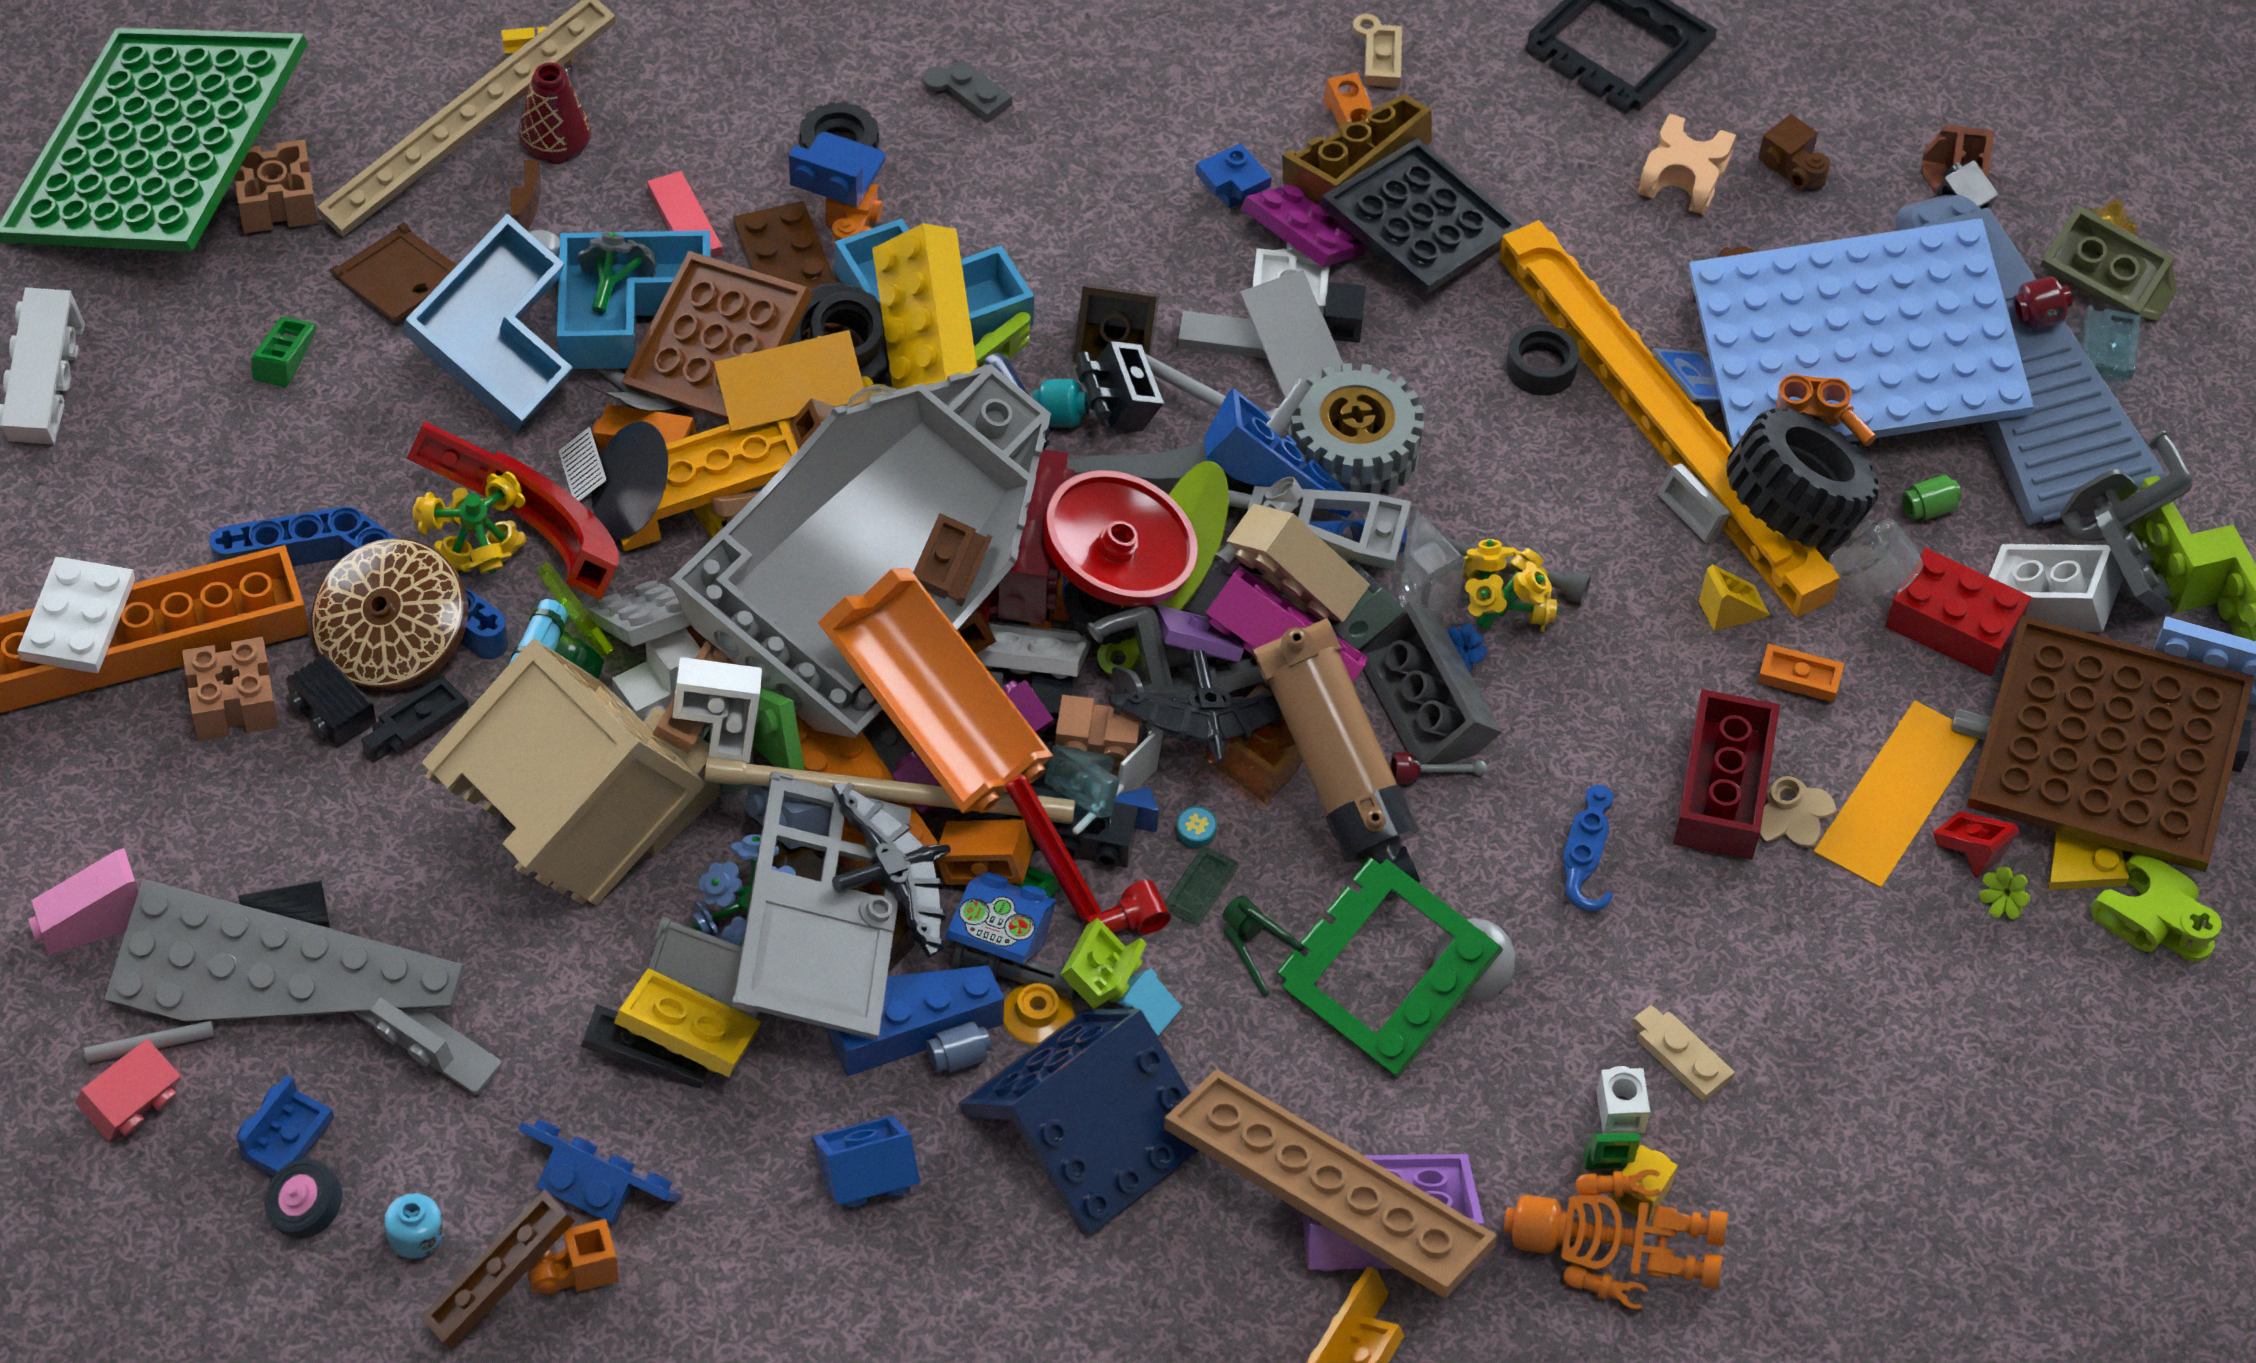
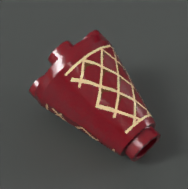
[518,62,592,164]

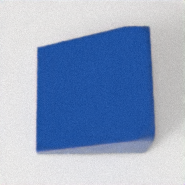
[1112,787,1159,832]

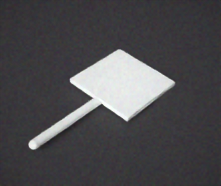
[1073,728,1163,835]

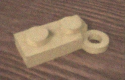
[1352,14,1402,87]

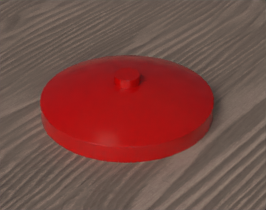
[1042,470,1198,607]

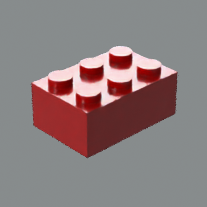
[1885,547,2032,676]

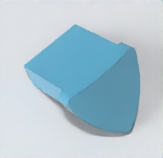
[1116,968,1182,1036]

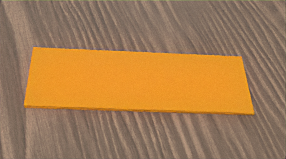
[1813,700,1979,888]

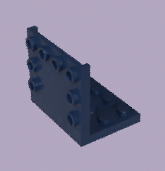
[957,1009,1199,1235]

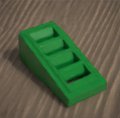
[251,317,317,388]

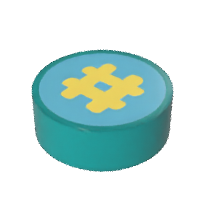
[1176,806,1217,848]

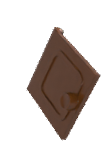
[330,222,457,323]

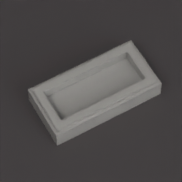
[1657,463,1731,544]

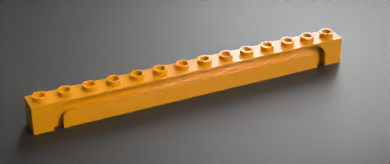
[1499,220,1840,618]

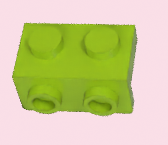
[1060,918,1147,1009]

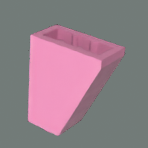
[28,848,138,955]

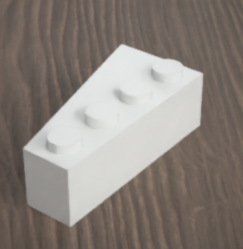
[0,288,85,444]

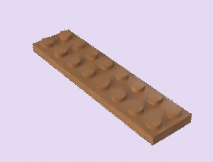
[1164,1069,1497,1299]

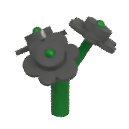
[577,232,657,313]

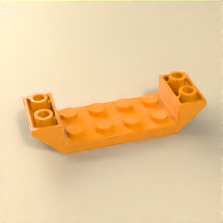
[620,418,799,551]

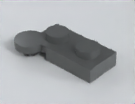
[923,59,1013,123]

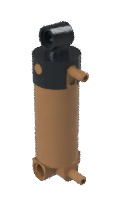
[1252,618,1420,898]

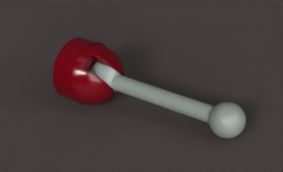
[1390,752,1487,784]

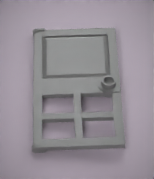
[731,771,911,1040]

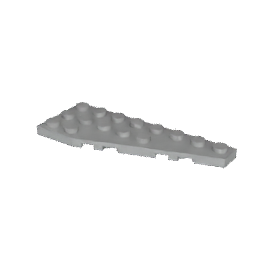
[104,879,465,1023]

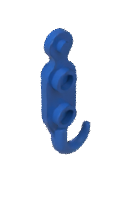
[1563,785,1614,911]

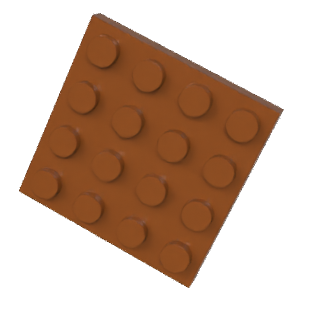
[621,251,814,422]

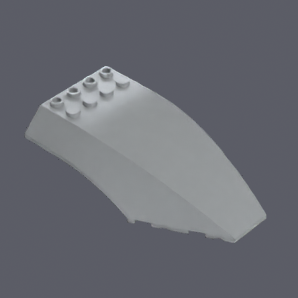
[669,364,1051,738]

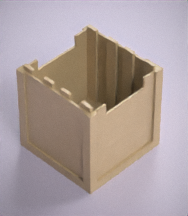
[422,638,707,905]

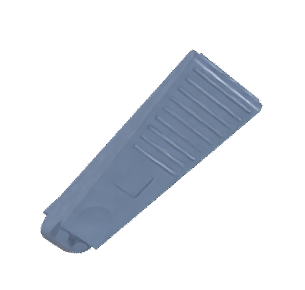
[1896,195,2166,525]

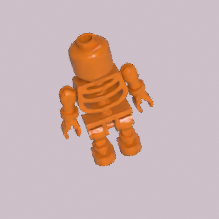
[1504,1169,1728,1310]

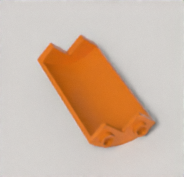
[818,568,1053,813]

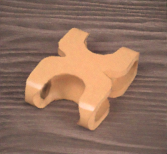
[1637,114,1736,215]

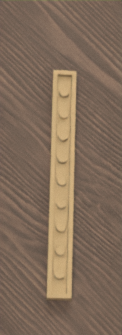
[317,0,616,237]

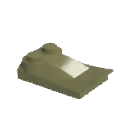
[2040,205,2179,321]

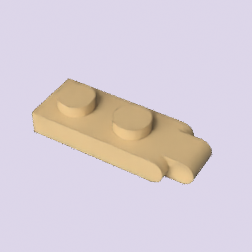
[1631,1005,1735,1103]

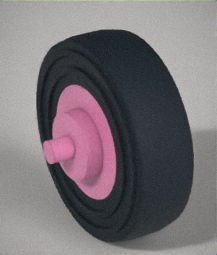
[264,1159,342,1238]

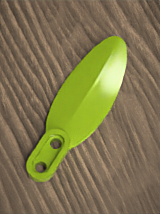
[1097,461,1229,677]

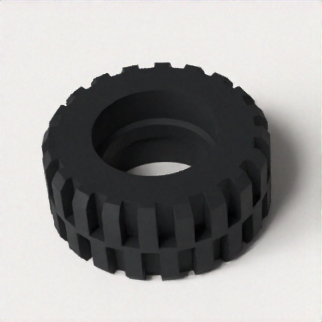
[1727,408,1879,549]

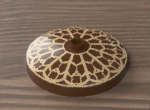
[311,538,468,693]

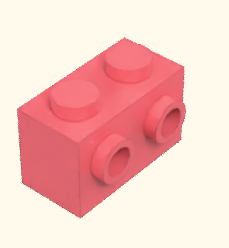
[75,1038,181,1141]

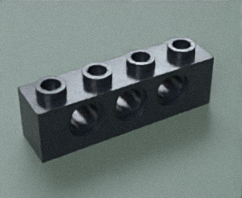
[969,786,1139,868]

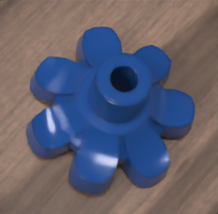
[1447,623,1487,672]

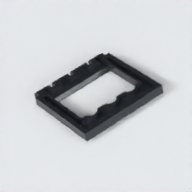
[1525,0,1717,114]

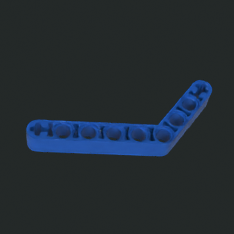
[209,506,508,659]

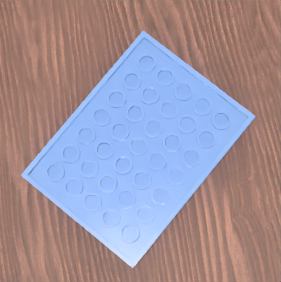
[1689,218,2034,449]

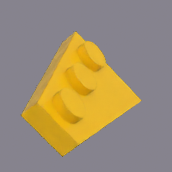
[2047,832,2129,890]

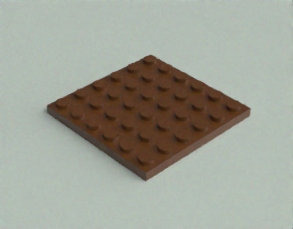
[1967,615,2254,872]

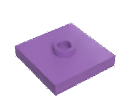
[1153,604,1244,663]

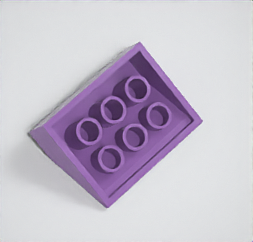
[1302,1154,1484,1272]

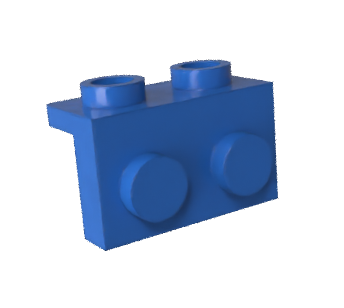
[237,1075,334,1177]

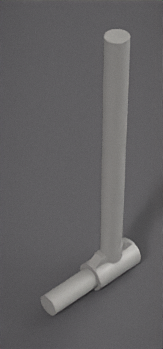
[1145,354,1311,437]

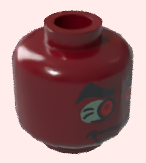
[2013,277,2073,330]

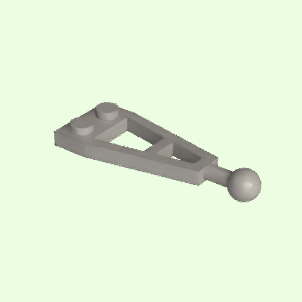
[1228,486,1411,570]

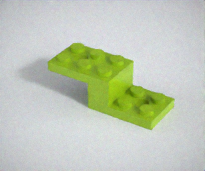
[2130,476,2256,641]

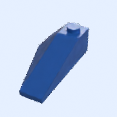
[1204,388,1352,517]

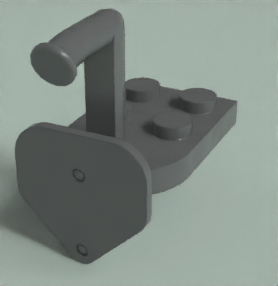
[2060,430,2193,616]
[1087,606,1264,745]

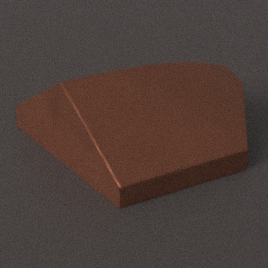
[1921,125,1994,196]

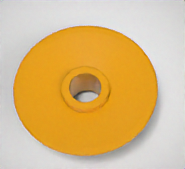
[1003,983,1074,1045]

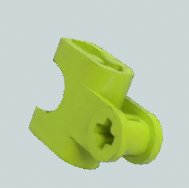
[2091,853,2222,962]

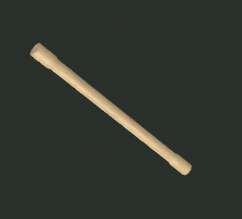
[704,757,1075,824]

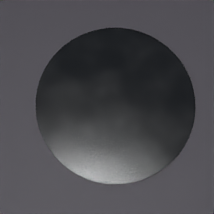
[592,421,668,539]

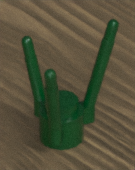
[1222,895,1304,996]

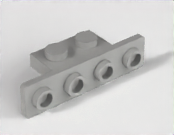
[351,998,502,1095]

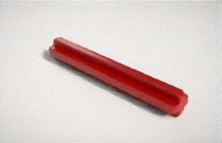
[1005,774,1101,922]

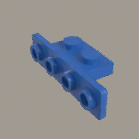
[518,1119,681,1223]

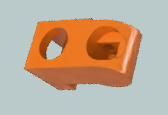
[1323,72,1372,126]

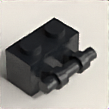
[1075,341,1164,432]

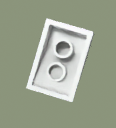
[1989,544,2123,632]

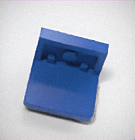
[788,132,885,207]

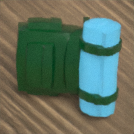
[508,599,604,679]

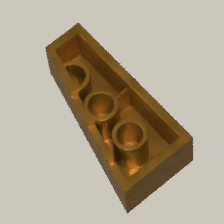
[1282,94,1432,205]

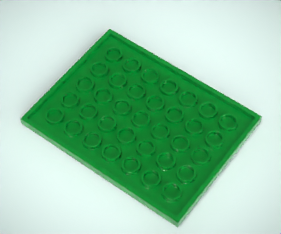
[0,28,308,252]

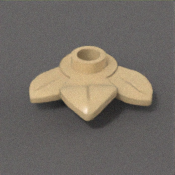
[1760,776,1837,847]

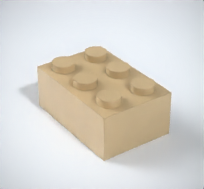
[1226,503,1370,622]

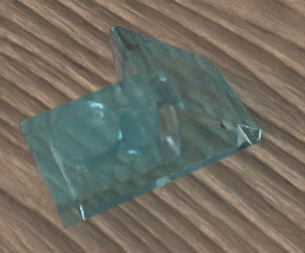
[1044,745,1120,818]

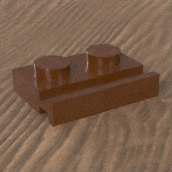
[913,513,993,607]

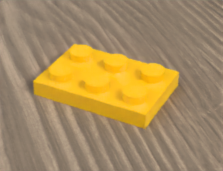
[614,968,761,1077]

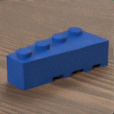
[825,965,1004,1077]

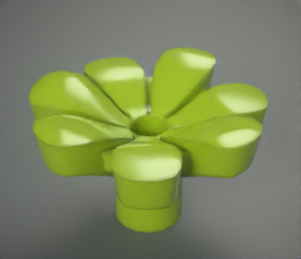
[1979,867,2030,919]

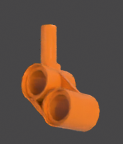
[1776,374,1877,446]

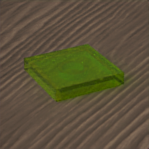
[537,561,614,657]

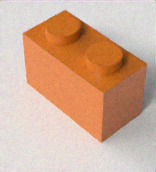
[937,819,1034,885]

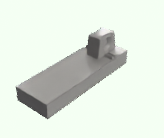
[1178,311,1267,359]

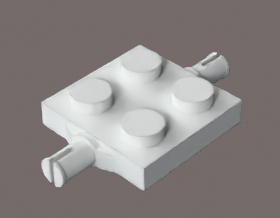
[1253,242,1329,317]

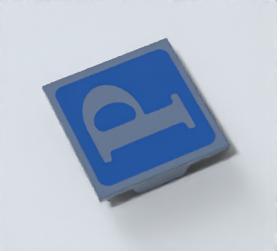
[1652,348,1721,414]

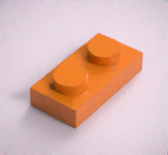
[1757,644,1844,702]

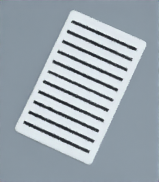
[559,427,606,501]

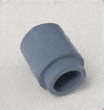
[926,1021,991,1073]

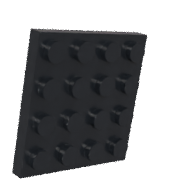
[1319,138,1522,296]

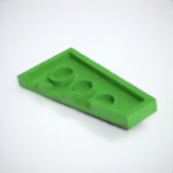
[753,686,805,770]

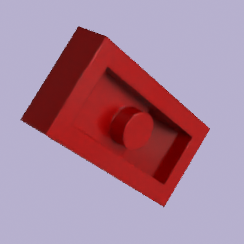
[1933,811,2019,878]

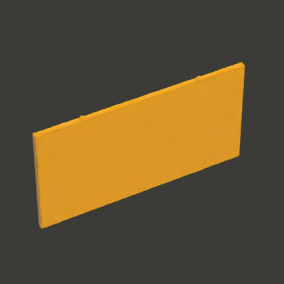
[714,330,867,432]

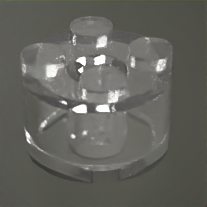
[1829,518,1924,606]

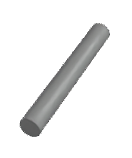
[84,1021,215,1064]

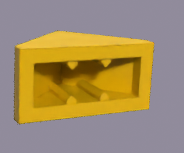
[1699,564,1770,631]

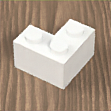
[612,628,701,722]
[672,657,762,763]

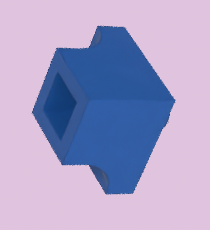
[1195,143,1272,208]

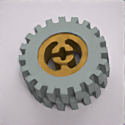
[1288,363,1424,495]

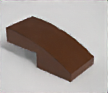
[510,159,541,231]

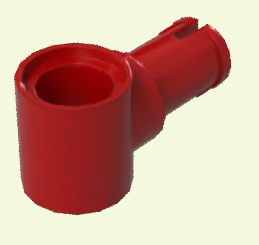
[1085,880,1172,935]

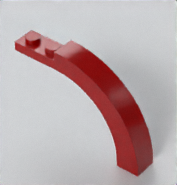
[406,421,619,600]

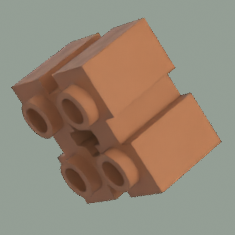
[235,140,318,233]
[182,637,279,741]
[1055,695,1141,789]

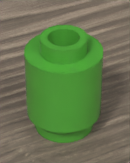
[1901,474,1962,521]

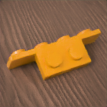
[1307,1266,1405,1363]

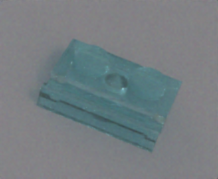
[2081,305,2141,380]

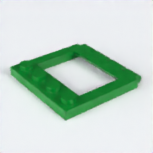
[1276,857,1503,1078]

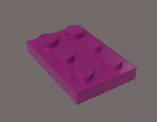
[1241,184,1367,267]

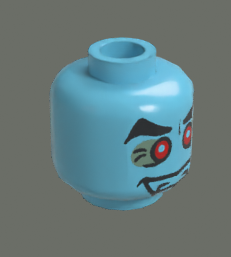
[385,1193,443,1259]

